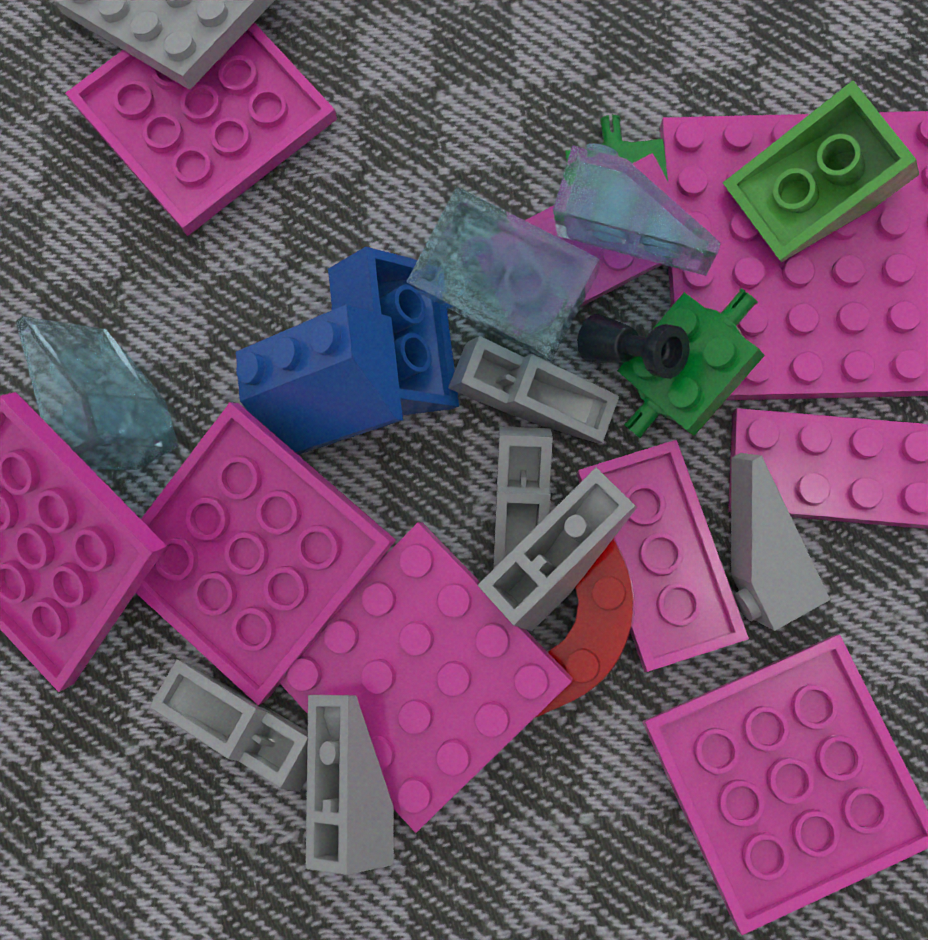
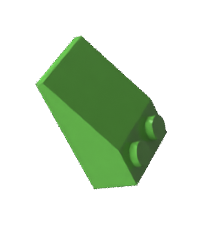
[723,80,919,262]

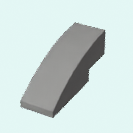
[448,336,619,444]
[493,426,553,569]
[149,659,308,792]

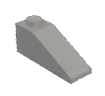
[731,453,831,631]
[478,467,637,632]
[306,695,394,875]

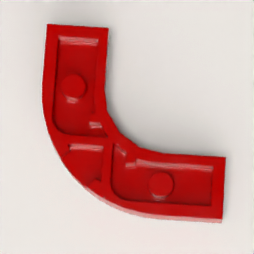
[535,538,635,718]

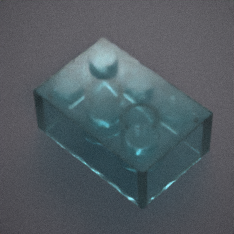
[406,186,600,362]

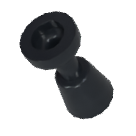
[577,314,690,379]

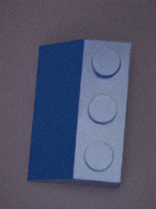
[328,247,459,415]
[236,304,403,455]

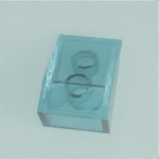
[553,143,721,276]
[16,316,178,470]

